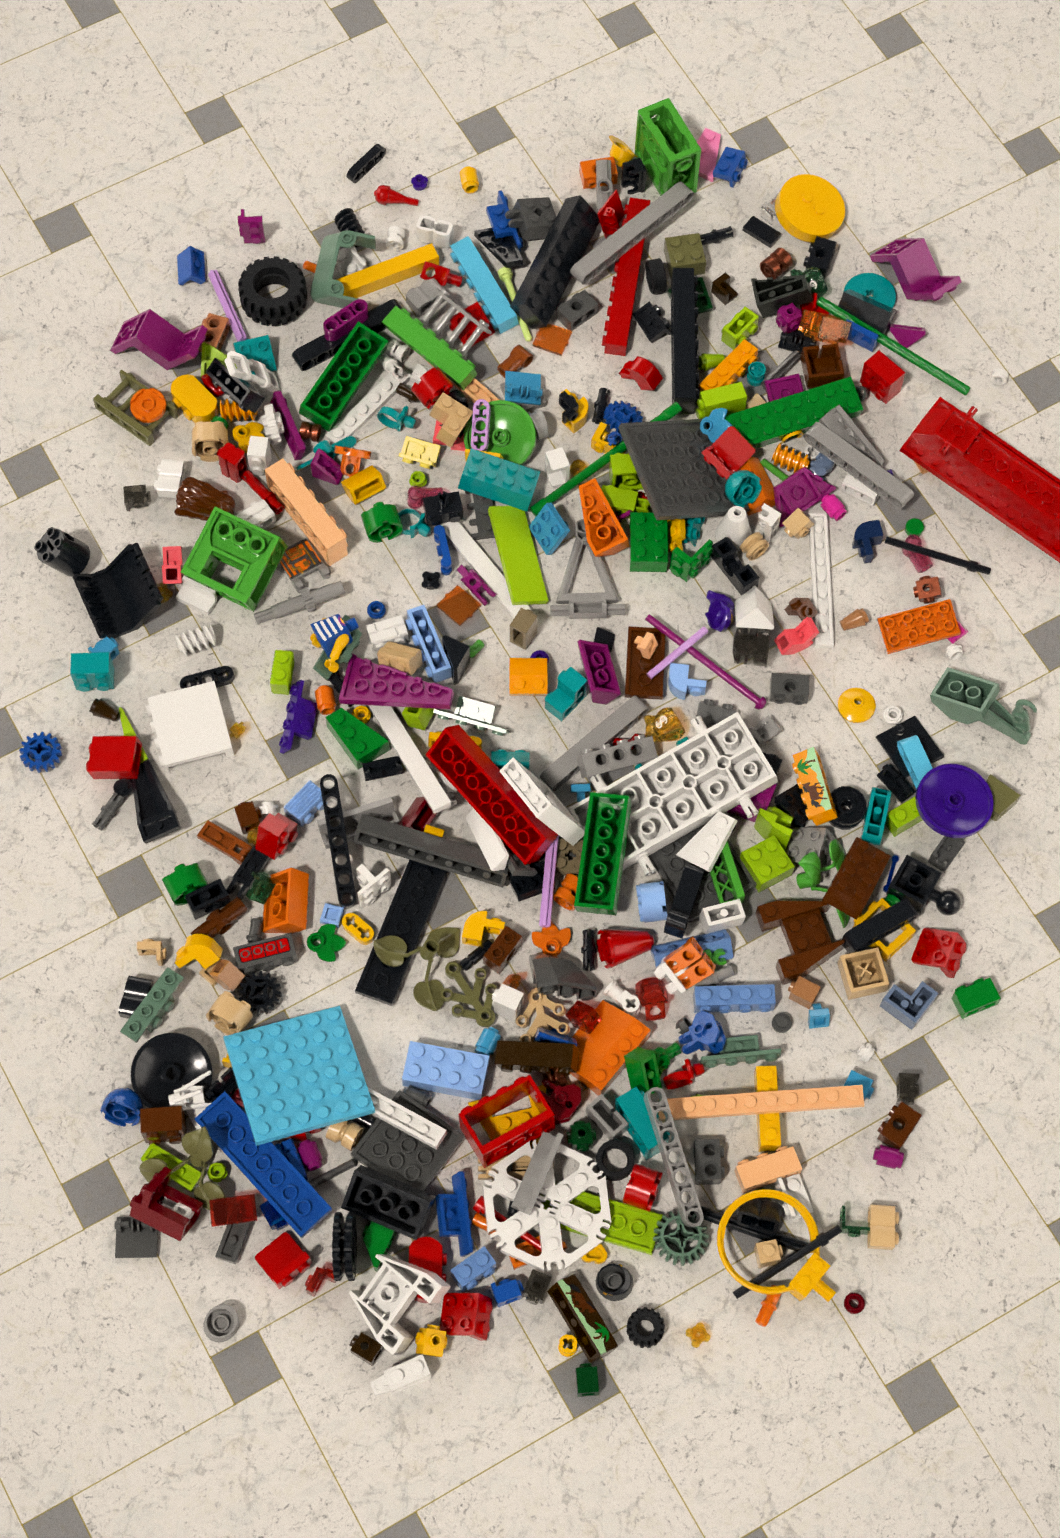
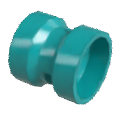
[747,362,766,386]

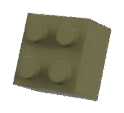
[664,233,706,279]

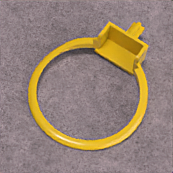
[717,1189,836,1302]

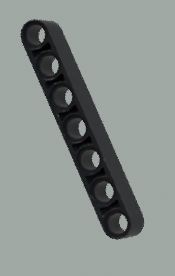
[292,299,402,371]
[320,774,356,909]

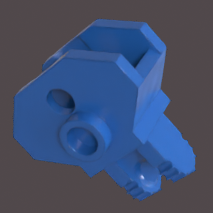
[678,1010,726,1054]

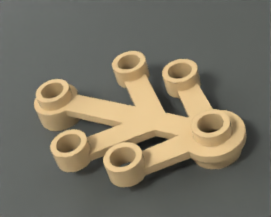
[516,988,570,1042]

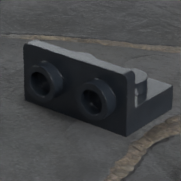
[632,301,671,343]

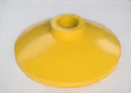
[838,688,876,723]

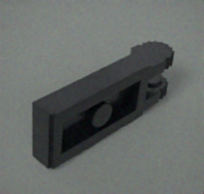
[226,846,270,900]

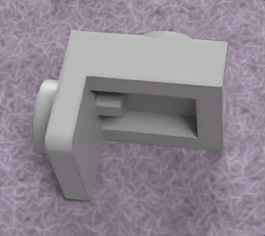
[748,716,782,745]

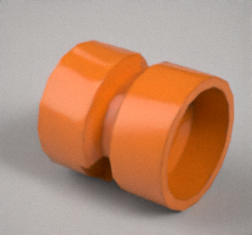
[553,874,578,911]

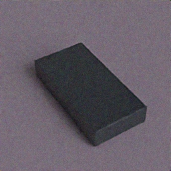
[742,216,781,248]

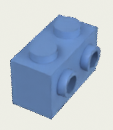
[450,1246,497,1292]

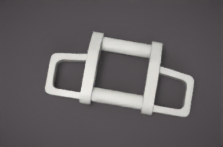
[225,351,280,393]

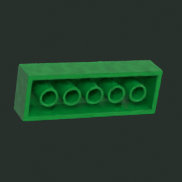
[299,321,388,432]
[574,792,632,916]

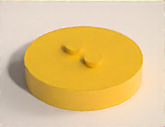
[775,174,845,242]

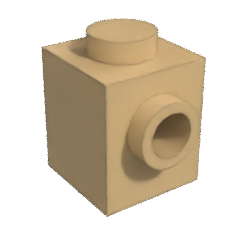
[782,508,814,539]
[754,1239,783,1269]

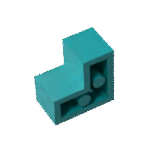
[545,666,588,722]

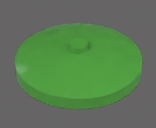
[464,400,537,465]

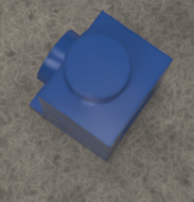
[491,1278,524,1308]

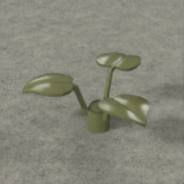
[373,927,460,1011]
[139,1126,228,1211]

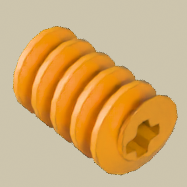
[220,399,258,422]
[771,443,812,473]

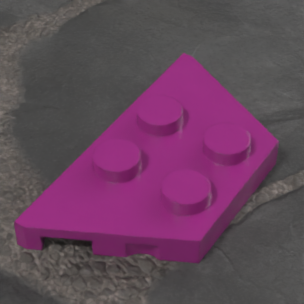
[773,467,836,527]

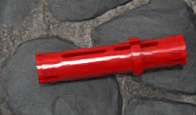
[241,470,285,514]

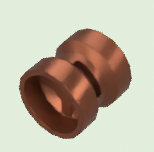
[299,421,321,442]

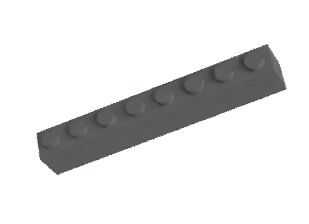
[353,814,509,888]

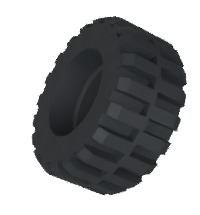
[238,256,307,326]

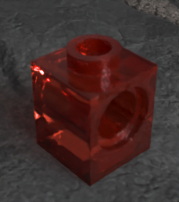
[566,1000,602,1034]

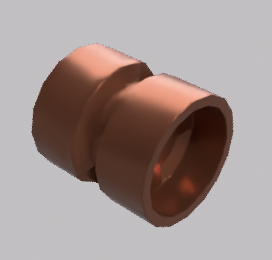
[760,248,793,279]

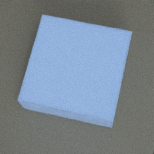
[320,903,344,928]

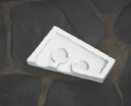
[676,811,737,872]

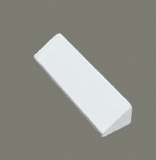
[466,808,509,871]

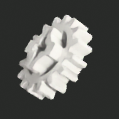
[262,404,284,444]

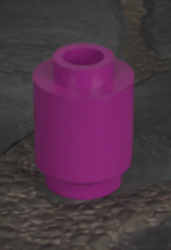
[297,1139,323,1172]
[873,1145,904,1169]

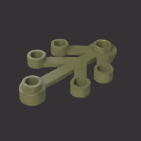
[441,962,497,1027]

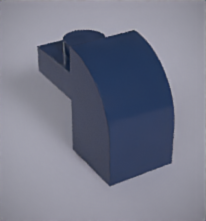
[852,520,884,564]

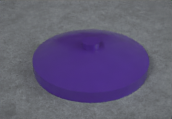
[915,764,993,838]

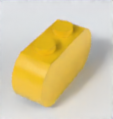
[171,375,219,423]

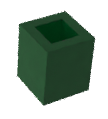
[575,1363,599,1397]

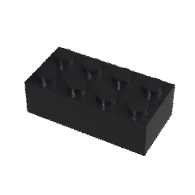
[341,1165,436,1240]

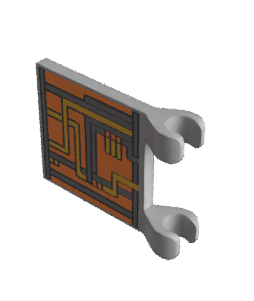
[279,538,330,593]

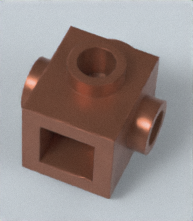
[913,576,942,604]

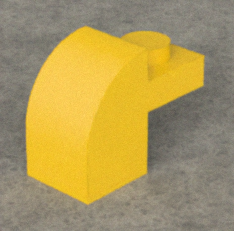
[561,389,588,433]
[462,911,505,946]
[175,934,223,969]

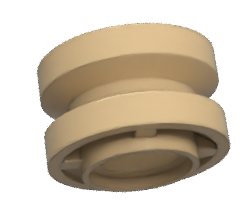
[740,532,769,561]

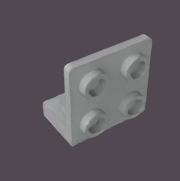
[786,827,836,873]

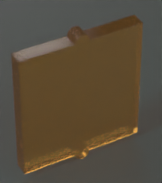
[532,323,572,356]
[436,585,481,626]

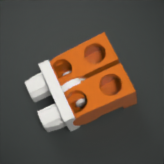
[654,936,716,994]

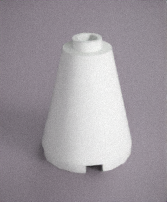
[715,506,752,551]

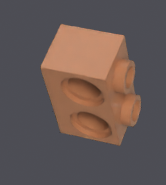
[198,313,230,352]

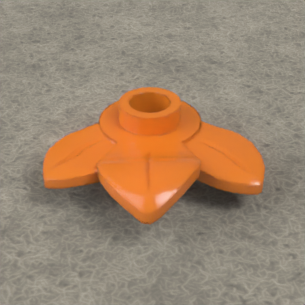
[532,921,571,957]

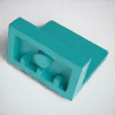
[233,335,277,375]

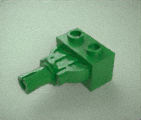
[624,1043,681,1095]

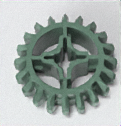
[653,1210,709,1266]

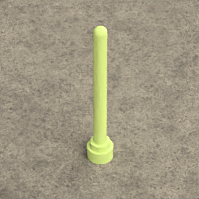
[498,267,532,342]

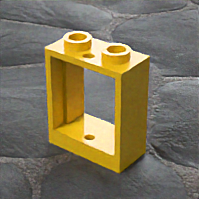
[853,898,916,962]

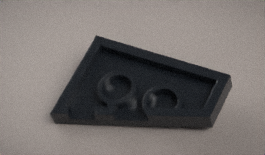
[474,228,523,268]

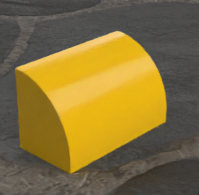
[341,465,386,505]

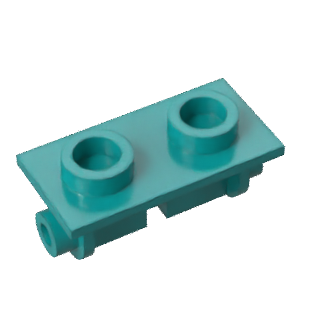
[682,517,705,547]

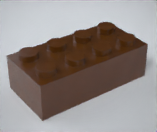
[822,837,891,920]

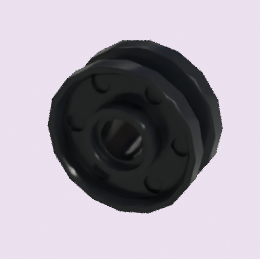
[828,786,867,830]

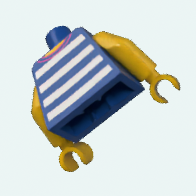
[310,614,359,673]

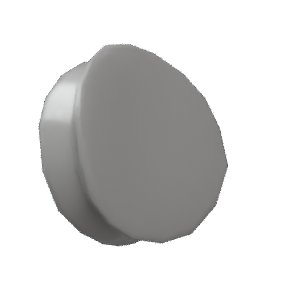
[528,409,548,440]
[203,1304,239,1342]

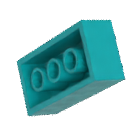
[458,448,540,512]

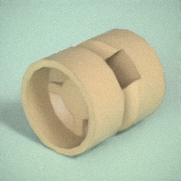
[326,1120,364,1151]

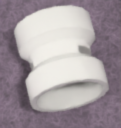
[386,226,405,251]
[386,339,410,363]

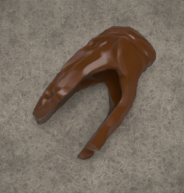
[174,477,235,521]

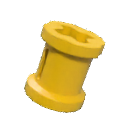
[558,1334,577,1357]

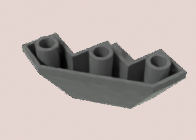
[529,953,597,1001]

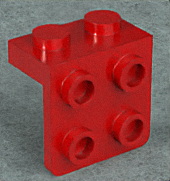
[701,426,756,479]
[911,928,967,978]
[255,1232,312,1289]
[439,1293,492,1341]

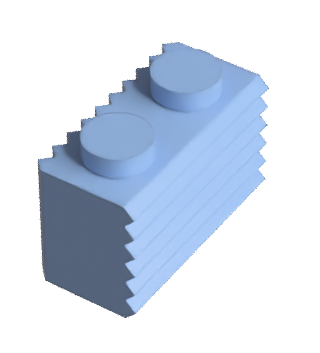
[283,780,327,827]

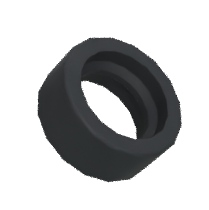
[645,258,667,294]
[596,1140,635,1181]

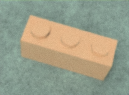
[734,1146,802,1194]

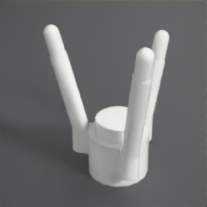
[168,1071,211,1111]

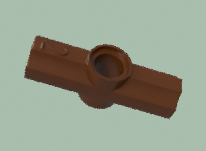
[190,897,248,938]

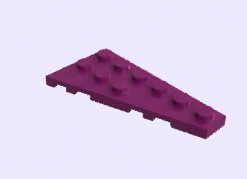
[339,653,454,709]

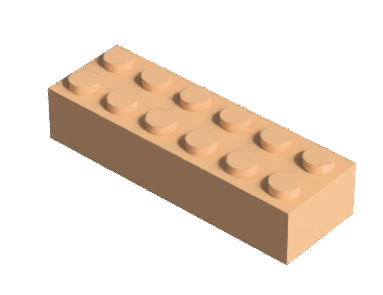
[265,459,348,566]

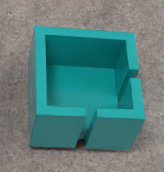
[70,652,115,692]

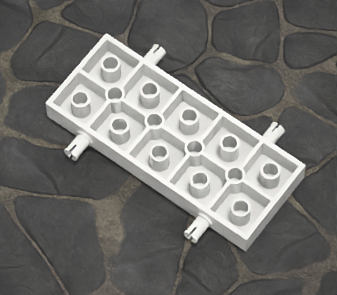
[569,712,778,876]

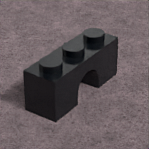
[710,537,759,596]

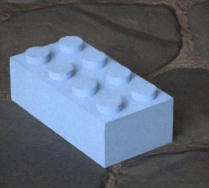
[402,1041,490,1100]

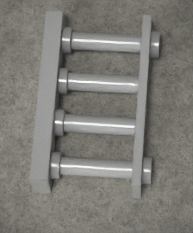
[412,287,492,361]

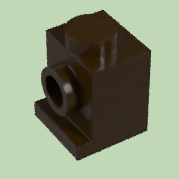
[349,1332,384,1366]

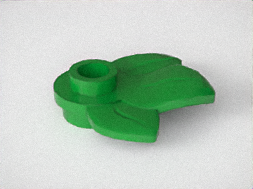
[307,924,347,962]

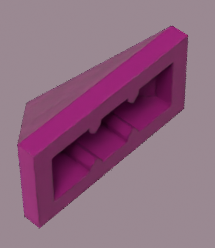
[889,323,926,348]
[311,449,343,485]

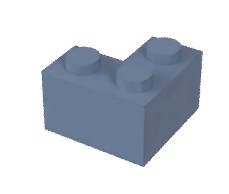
[880,981,938,1030]

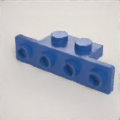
[486,190,523,252]
[436,1171,474,1257]

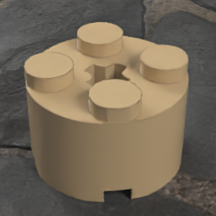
[192,421,228,462]
[206,991,253,1035]

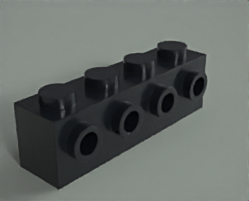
[205,358,265,413]

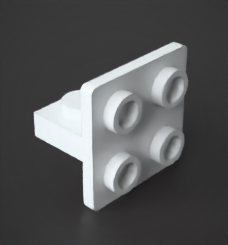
[356,864,391,908]

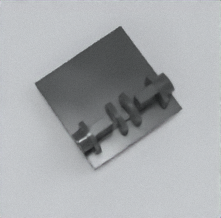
[114,1217,158,1258]

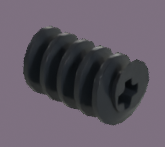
[334,208,365,248]

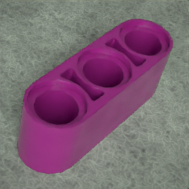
[323,299,369,341]

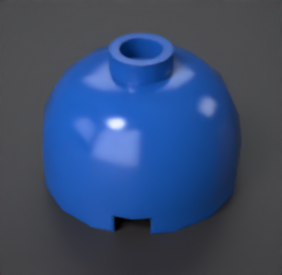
[100,1088,143,1127]

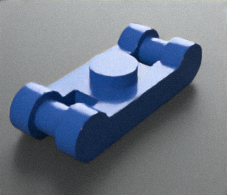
[434,525,452,576]

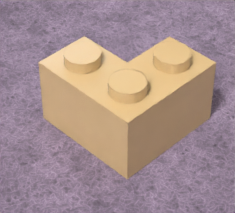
[429,392,473,447]

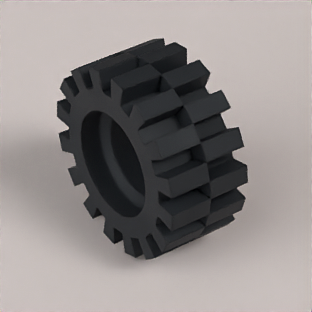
[626,1307,665,1348]

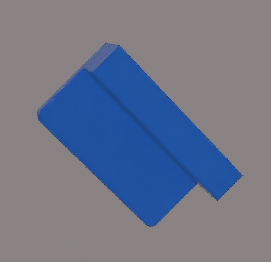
[177,246,205,285]

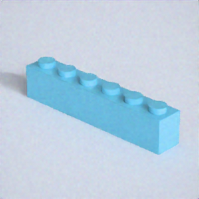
[450,236,519,334]

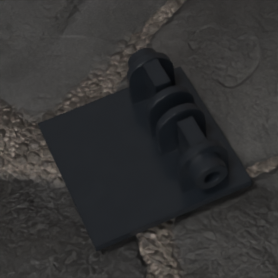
[778,322,821,354]
[774,784,809,827]

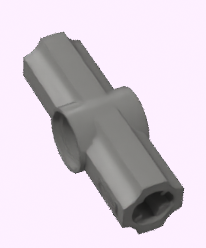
[595,159,613,213]

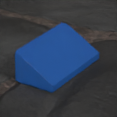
[534,1027,577,1046]

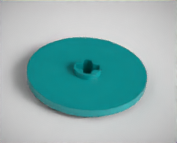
[843,273,896,308]

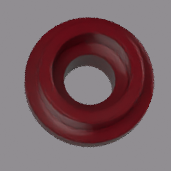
[844,1293,865,1314]

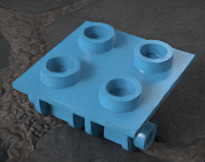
[505,371,543,405]

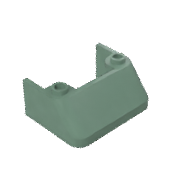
[310,230,376,311]

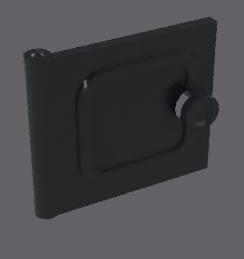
[876,716,944,779]

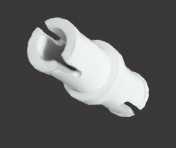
[378,353,403,377]

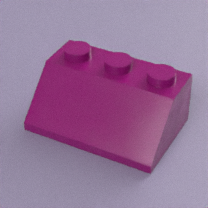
[577,640,621,705]

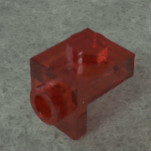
[305,1267,336,1297]

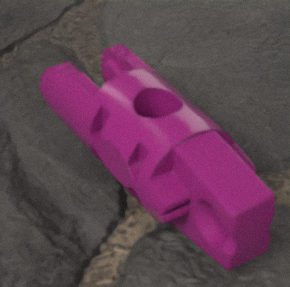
[457,565,496,606]

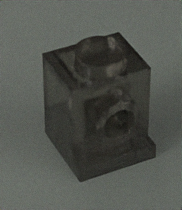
[123,484,152,511]
[896,1073,919,1105]

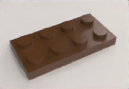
[625,626,666,700]

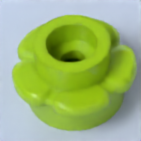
[409,471,427,489]
[207,1163,228,1183]

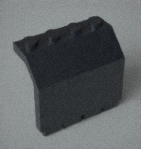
[73,543,163,639]

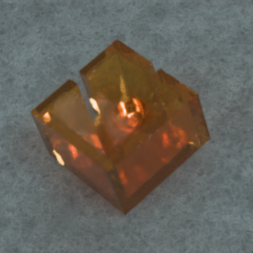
[798,309,852,344]

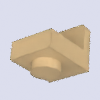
[137,939,167,966]

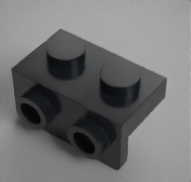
[508,861,555,901]

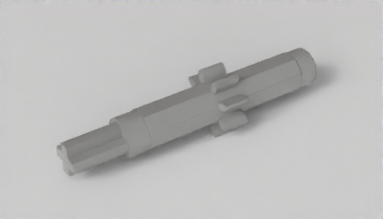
[254,580,345,624]

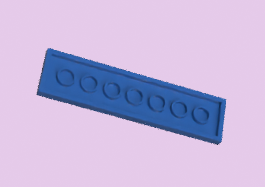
[194,1091,333,1238]

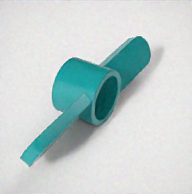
[296,436,356,470]

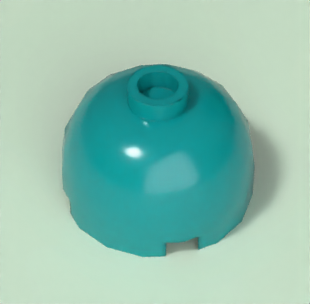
[725,470,762,508]

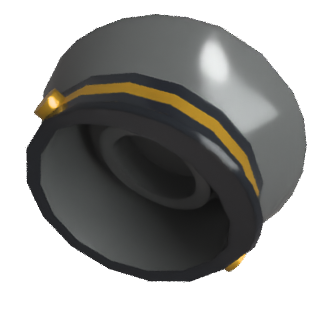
[595,1264,633,1301]

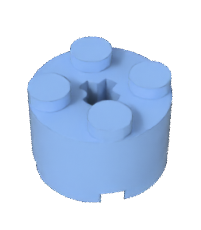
[636,881,668,923]

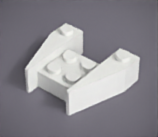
[349,1254,451,1355]

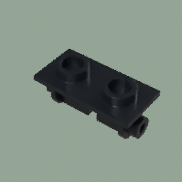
[362,756,403,781]
[876,764,916,803]
[205,1067,238,1102]

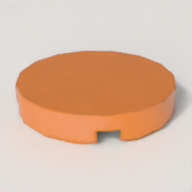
[130,388,167,423]

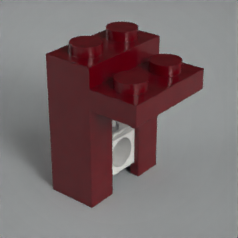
[129,1166,204,1241]

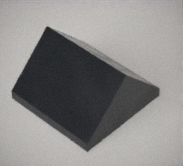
[442,635,470,685]

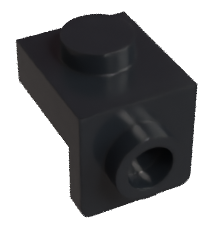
[559,391,579,424]

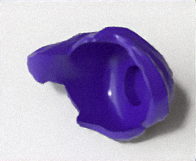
[705,590,734,632]

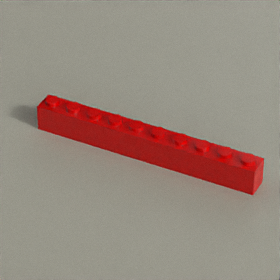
[602,197,651,356]

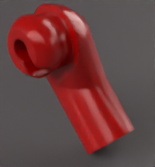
[201,374,224,397]

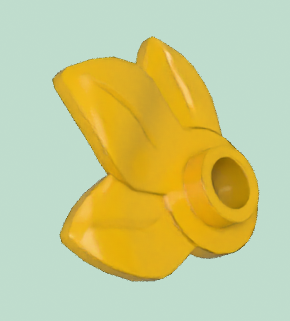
[232,422,265,453]

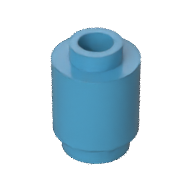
[475,1027,501,1057]

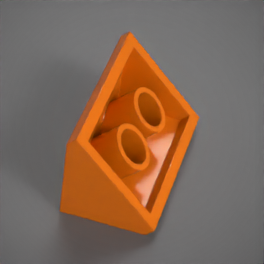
[739,457,775,516]

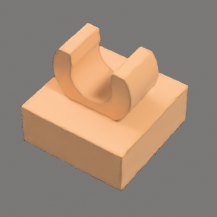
[634,632,658,659]

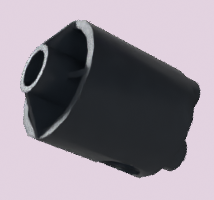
[34,527,90,577]

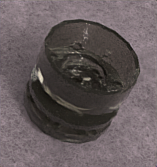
[732,627,770,667]

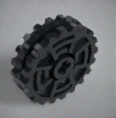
[332,1212,357,1281]

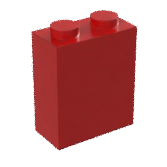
[86,736,142,779]

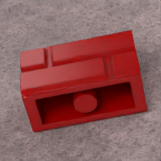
[217,442,248,483]

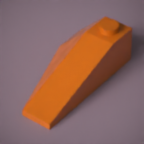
[579,478,630,557]

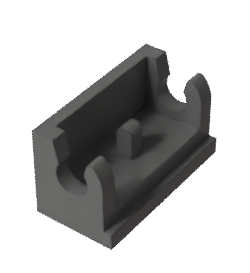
[928,836,966,873]

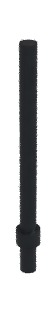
[885,536,991,575]
[733,1225,842,1299]

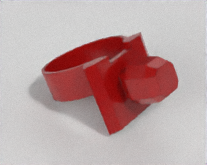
[663,1059,705,1089]

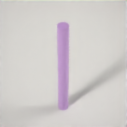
[647,626,708,679]

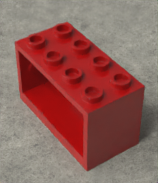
[459,1075,555,1168]

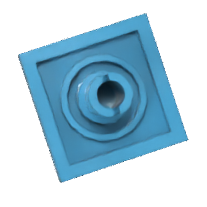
[529,502,570,555]

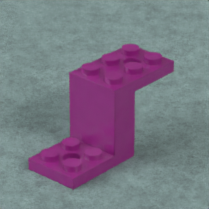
[870,238,962,301]
[110,309,208,370]

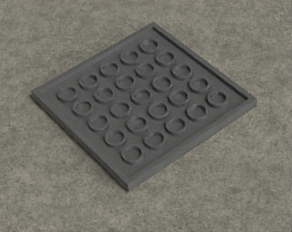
[618,419,750,521]

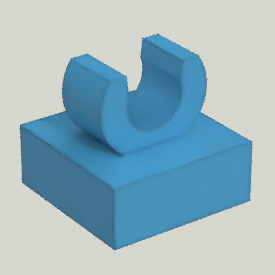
[570,784,591,802]
[808,1003,830,1029]

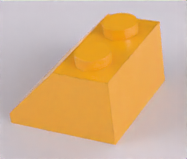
[509,658,548,696]

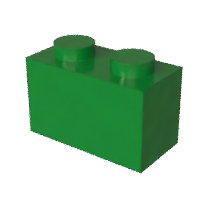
[952,978,1001,1019]

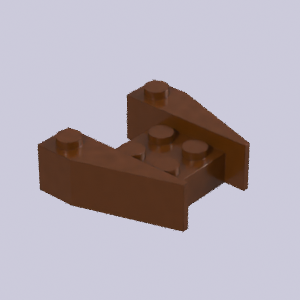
[755,901,845,985]

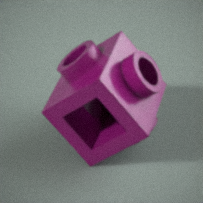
[776,303,802,333]

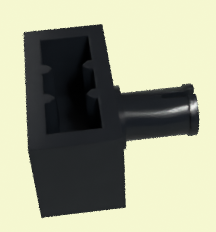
[423,491,464,526]

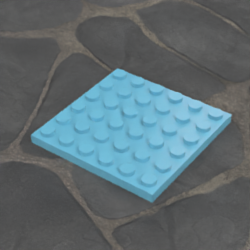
[223,1006,375,1146]

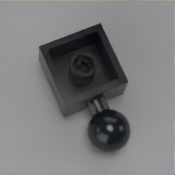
[886,855,961,916]

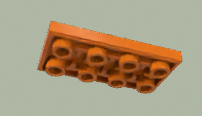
[877,599,961,654]

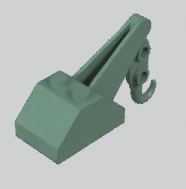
[930,667,1037,745]

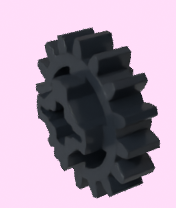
[238,971,282,1015]

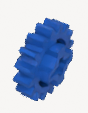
[603,401,643,432]
[19,732,62,773]

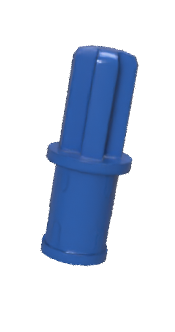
[607,431,623,446]

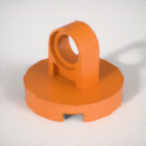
[334,445,371,477]

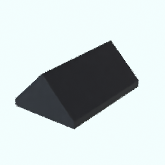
[834,289,897,334]

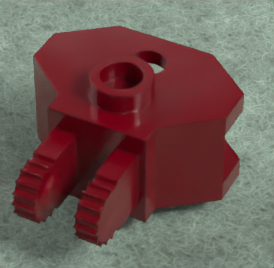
[540,1079,581,1125]

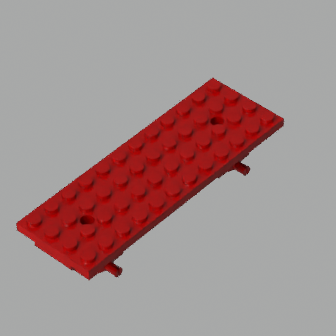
[899,397,1060,563]

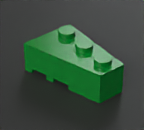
[325,707,390,770]

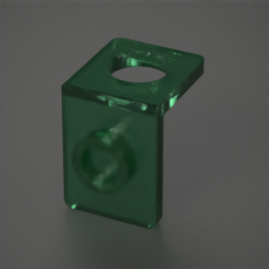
[840,1205,870,1237]

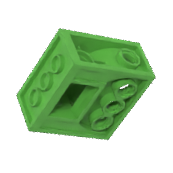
[635,98,701,196]
[181,507,288,612]

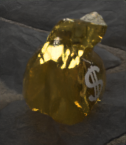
[643,707,686,742]

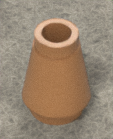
[839,608,869,631]

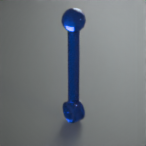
[883,855,899,893]

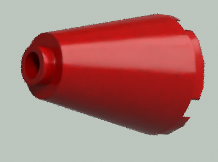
[597,929,654,969]

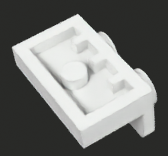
[335,246,367,277]
[774,1173,814,1221]

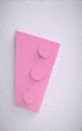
[697,128,721,182]

